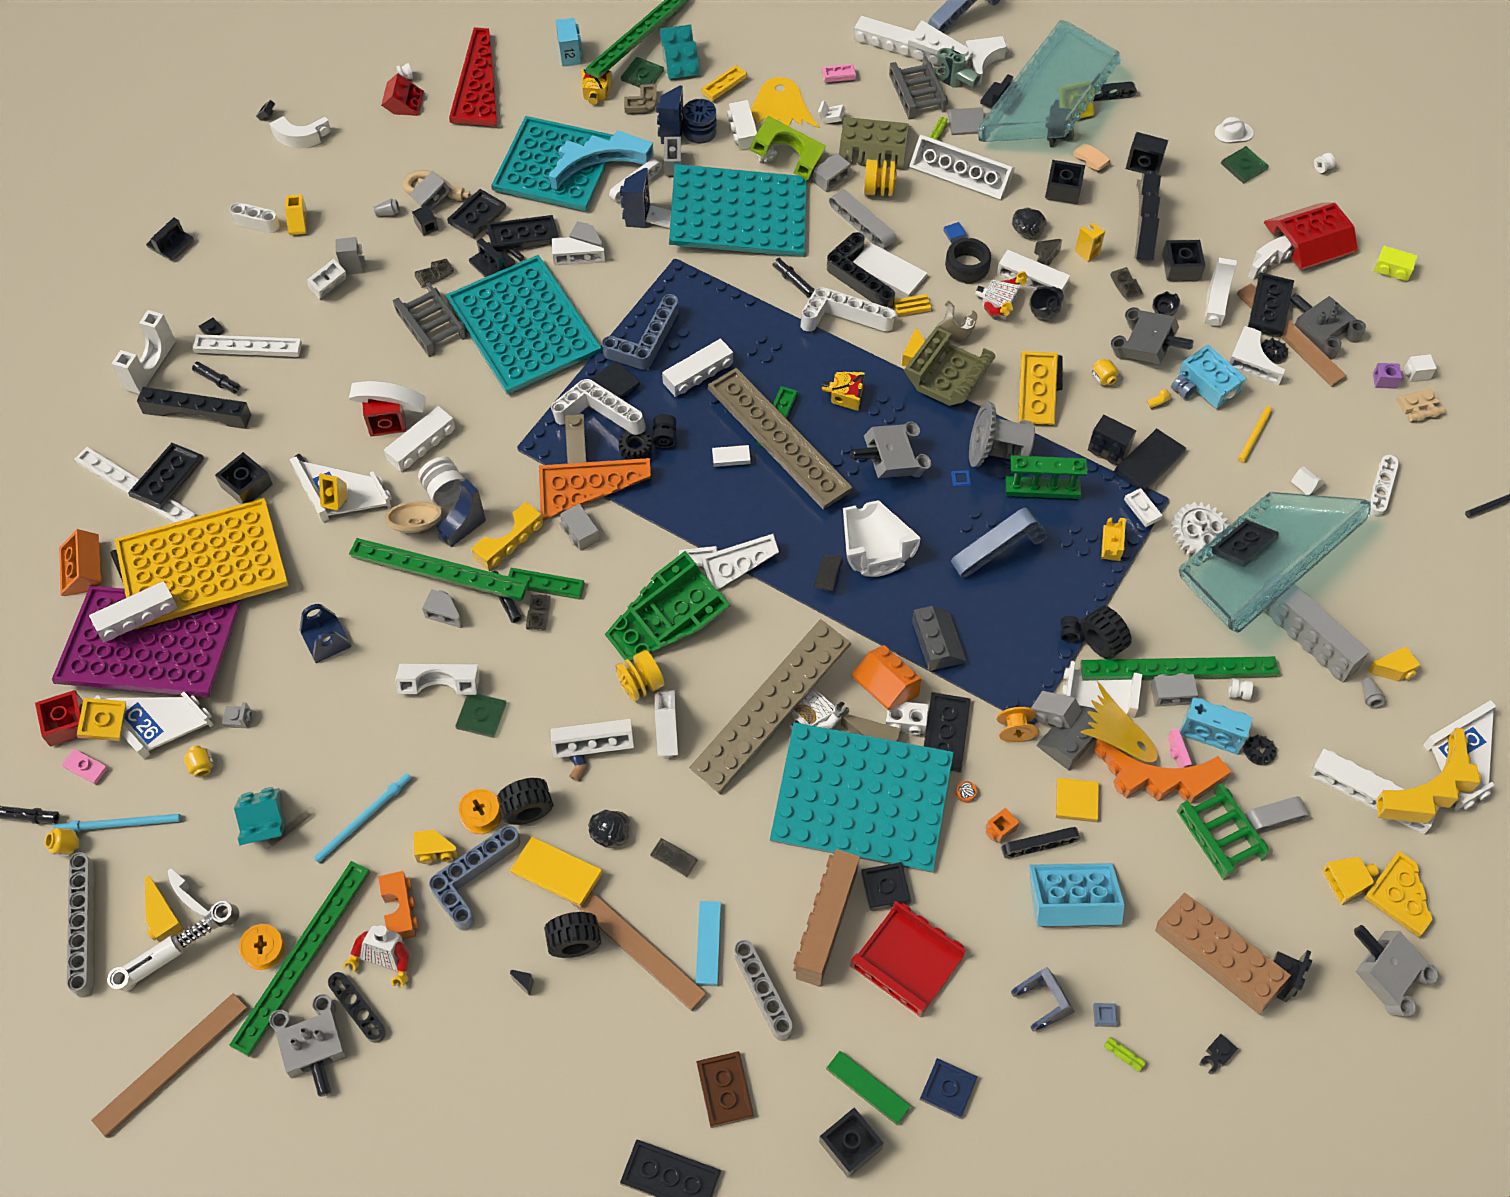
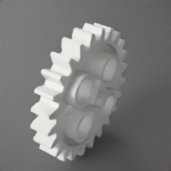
[1171,502,1231,560]

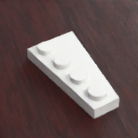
[908,20,973,66]
[701,534,779,590]

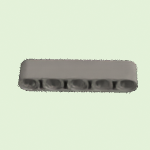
[829,189,896,249]
[734,940,793,1041]

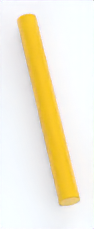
[1238,406,1272,463]

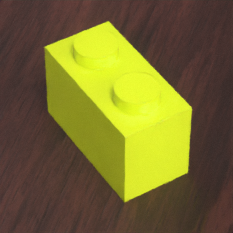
[1374,246,1417,282]

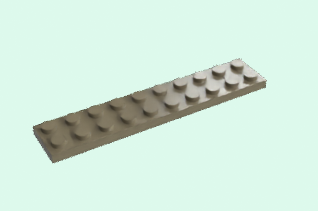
[708,368,852,510]
[689,619,851,794]

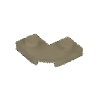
[624,84,657,113]

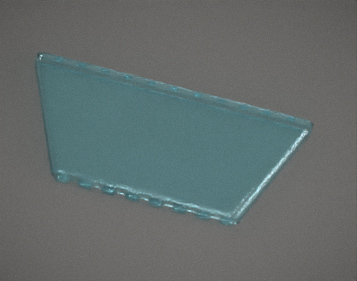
[978,20,1121,142]
[1179,492,1371,633]

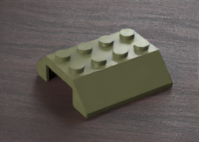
[839,117,909,169]
[904,327,996,406]

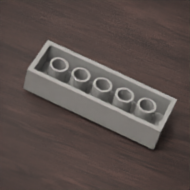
[1255,572,1370,682]

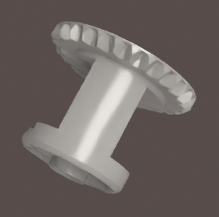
[969,401,1035,467]

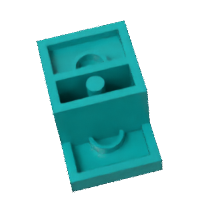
[660,24,700,79]
[234,787,285,846]

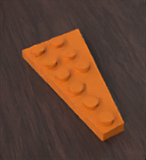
[539,458,651,520]

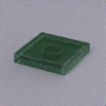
[621,56,664,88]
[1221,146,1269,184]
[455,694,507,738]

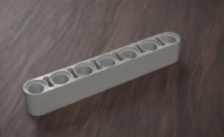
[67,852,95,997]

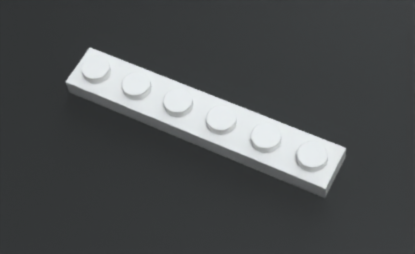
[193,334,302,357]

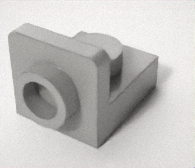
[222,702,253,728]

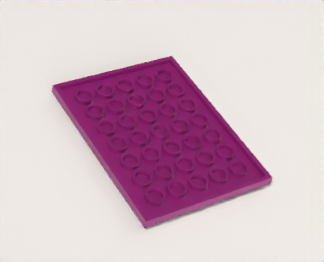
[52,586,242,697]

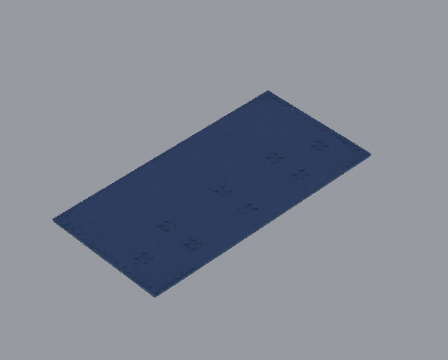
[517,259,1168,725]

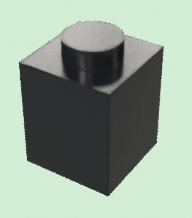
[412,205,439,236]

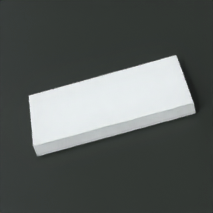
[853,242,927,298]

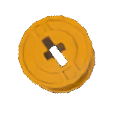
[996,707,1039,742]
[458,789,502,834]
[239,924,286,970]

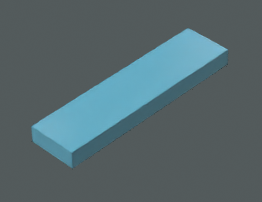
[696,901,721,986]

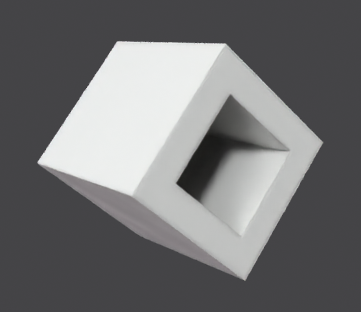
[1404,354,1437,382]

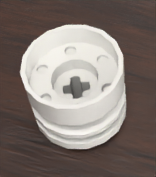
[418,456,465,506]

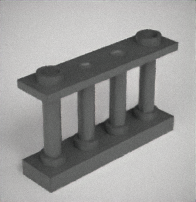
[889,56,948,119]
[392,282,466,357]

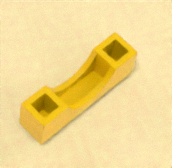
[471,502,543,571]

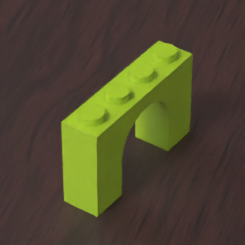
[749,116,826,180]

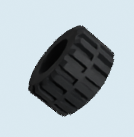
[1080,606,1132,659]
[497,777,554,825]
[544,912,601,958]

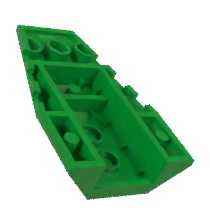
[605,551,731,662]

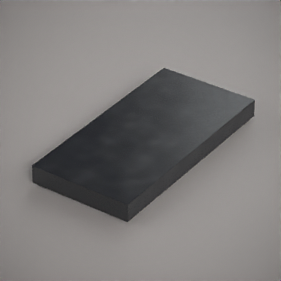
[486,215,559,251]
[1247,272,1294,336]
[1114,428,1186,492]
[128,442,204,509]
[924,692,971,773]
[620,1139,721,1197]

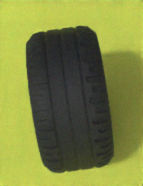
[945,238,991,283]

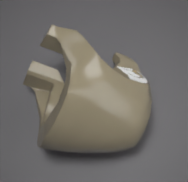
[936,300,978,342]

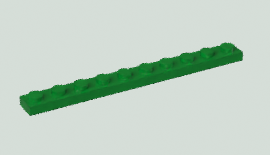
[586,0,689,78]
[349,538,529,601]
[1080,656,1279,681]
[229,861,370,1057]

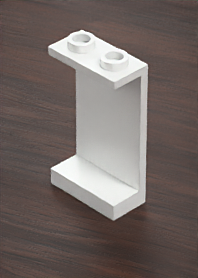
[1061,661,1142,718]

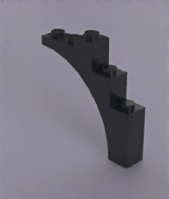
[1134,170,1161,260]

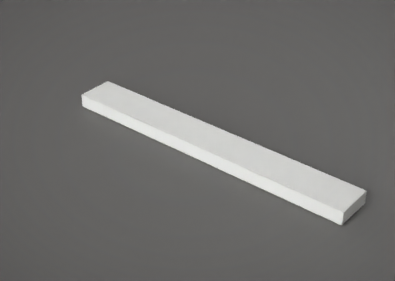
[74,447,197,523]

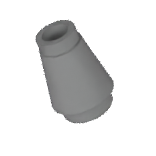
[373,198,400,216]
[1362,678,1385,708]

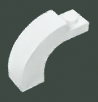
[269,116,332,148]

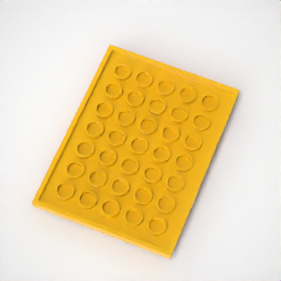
[115,498,289,630]

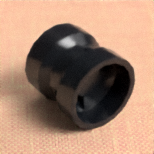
[1060,616,1081,642]

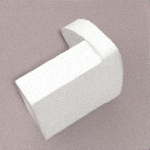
[1291,466,1325,496]

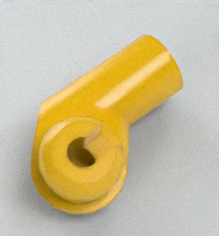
[1147,389,1171,409]

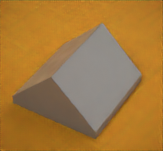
[947,107,984,135]

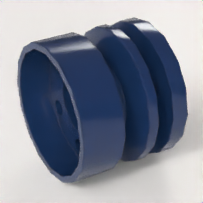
[682,99,717,144]

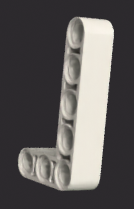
[800,287,895,331]
[551,379,646,435]

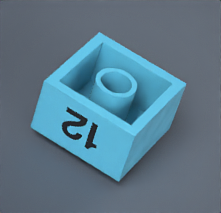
[555,18,583,66]

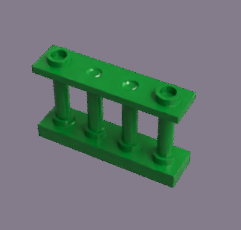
[1005,455,1087,499]
[1177,783,1270,880]

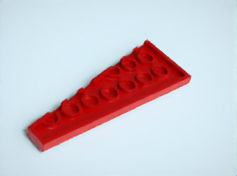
[449,27,497,127]

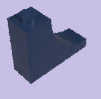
[437,479,486,547]

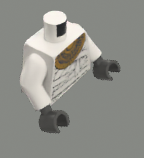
[789,688,849,730]

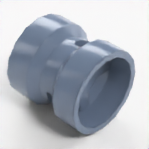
[1171,374,1197,399]

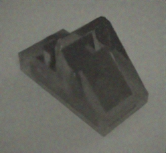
[1034,239,1063,266]

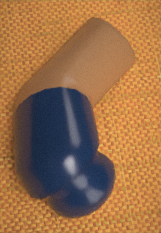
[569,755,586,781]

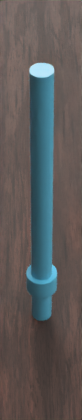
[313,773,412,863]
[53,814,181,833]

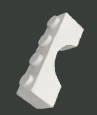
[395,664,480,695]

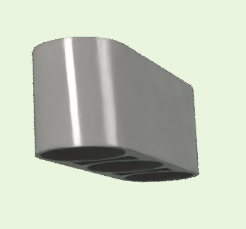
[1245,796,1309,834]

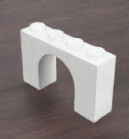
[111,310,176,394]

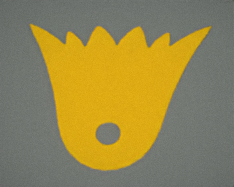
[751,77,819,128]
[1080,681,1158,762]

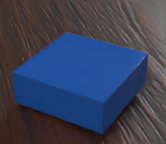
[943,222,966,242]
[951,470,971,486]

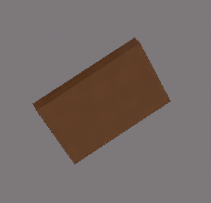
[696,1051,754,1128]

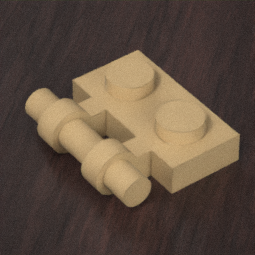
[1397,388,1445,422]

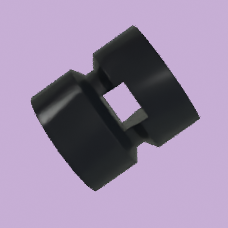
[652,414,677,449]

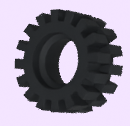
[619,430,652,460]

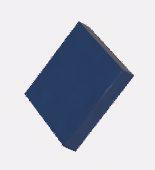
[920,1058,978,1119]

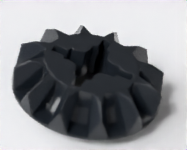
[1261,337,1289,363]
[1244,734,1277,765]

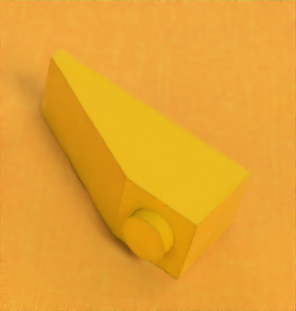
[145,875,184,942]

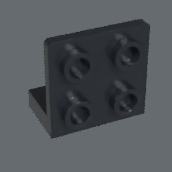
[1273,950,1312,1002]

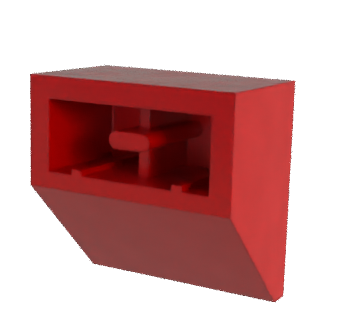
[381,73,424,116]

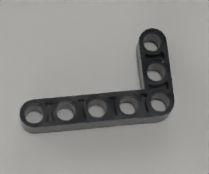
[827,232,895,309]

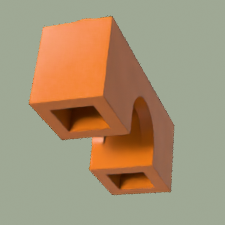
[378,871,418,940]

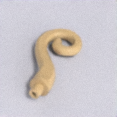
[403,170,470,201]

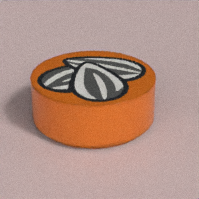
[956,781,977,803]

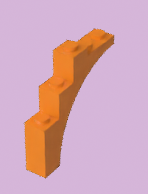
[1094,739,1232,804]

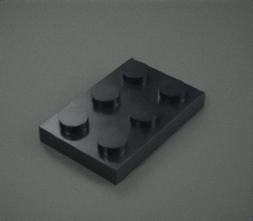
[447,189,506,239]
[1212,519,1279,567]

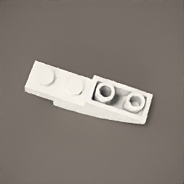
[1248,236,1295,280]

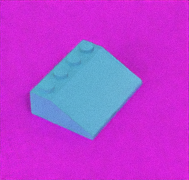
[1029,863,1125,926]

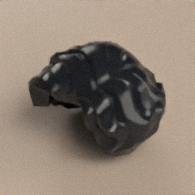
[1012,207,1046,239]
[1029,285,1064,320]
[588,810,630,848]

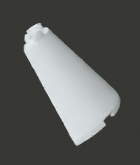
[843,500,920,577]

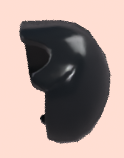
[1152,291,1180,316]

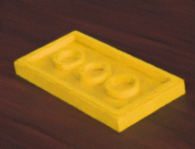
[1018,351,1058,425]
[510,837,603,907]

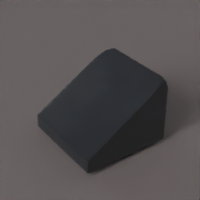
[510,970,534,995]

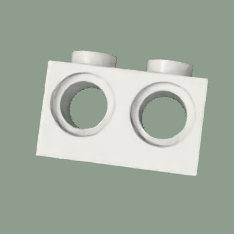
[307,259,346,299]
[886,702,928,735]

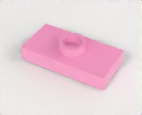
[822,64,856,83]
[1167,728,1192,768]
[61,749,108,785]

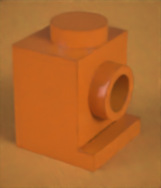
[985,808,1019,843]

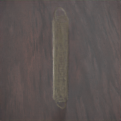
[264,808,315,849]

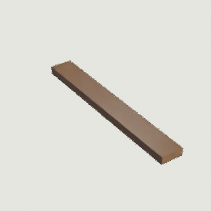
[1237,283,1346,387]
[572,891,706,1011]
[91,993,249,1138]

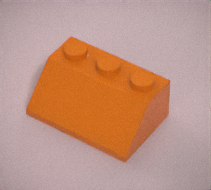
[59,529,102,596]
[851,645,922,710]

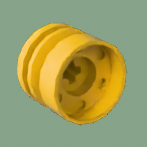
[864,159,897,197]
[615,650,665,702]

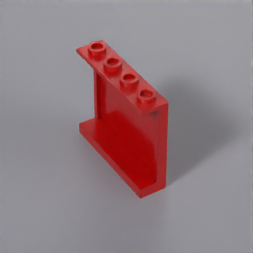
[850,901,966,1017]

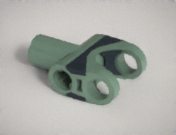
[935,48,981,88]

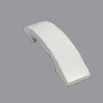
[349,381,425,413]
[167,868,235,928]

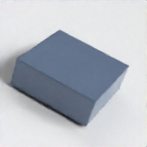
[1093,1003,1118,1027]

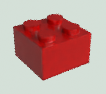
[362,399,406,437]
[35,690,83,747]

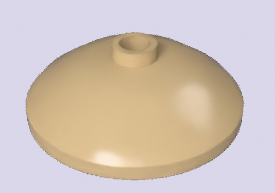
[385,501,442,533]

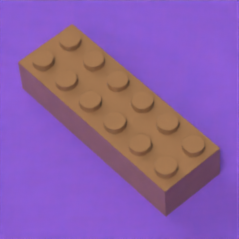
[793,849,860,987]
[1155,892,1291,1015]

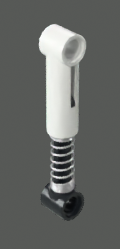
[108,901,240,991]

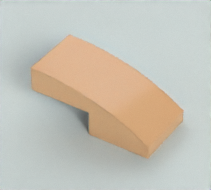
[1073,143,1110,171]

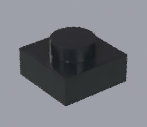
[256,100,275,120]
[198,317,224,335]

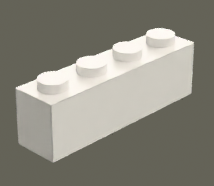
[997,250,1070,294]
[662,338,733,397]
[384,406,456,472]
[89,581,178,643]
[551,719,634,758]

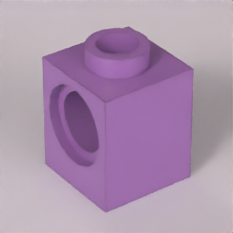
[1373,363,1403,389]

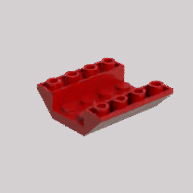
[1264,202,1358,270]

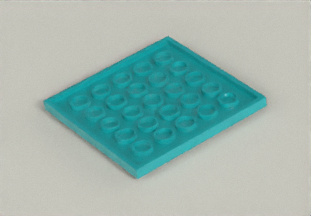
[491,116,614,211]

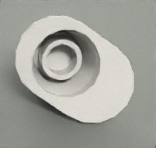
[1215,117,1254,143]

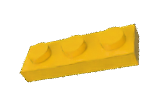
[701,65,747,102]

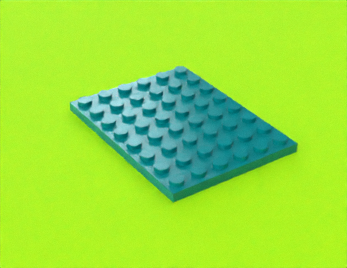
[669,164,806,257]
[446,255,602,395]
[770,722,953,873]

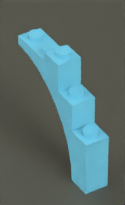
[549,130,654,190]

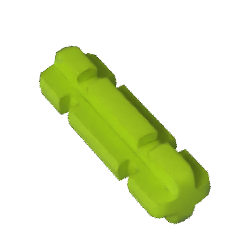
[929,116,948,140]
[1104,1037,1146,1072]

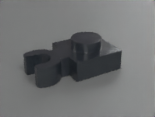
[1199,1034,1238,1074]

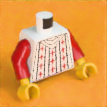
[975,271,1028,320]
[343,925,410,988]

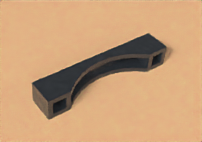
[137,387,252,429]

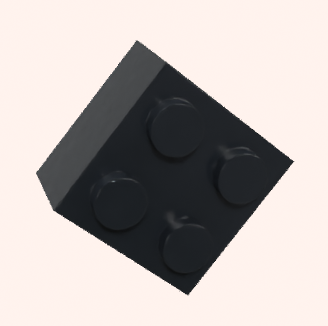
[1125,132,1169,175]
[1045,160,1085,203]
[1162,240,1205,280]
[1088,414,1137,466]
[215,452,273,504]
[819,1107,884,1178]

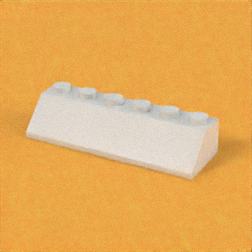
[909,135,1016,199]

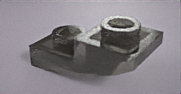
[415,258,454,288]
[1110,267,1143,300]
[814,554,843,591]
[526,594,551,631]
[650,838,698,877]

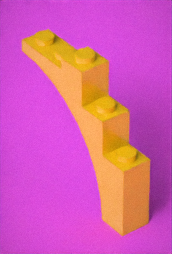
[1376,728,1481,824]

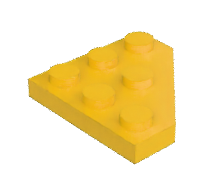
[1364,850,1432,938]

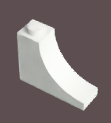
[965,36,1008,86]
[1204,258,1237,326]
[1229,326,1285,385]
[655,690,678,758]

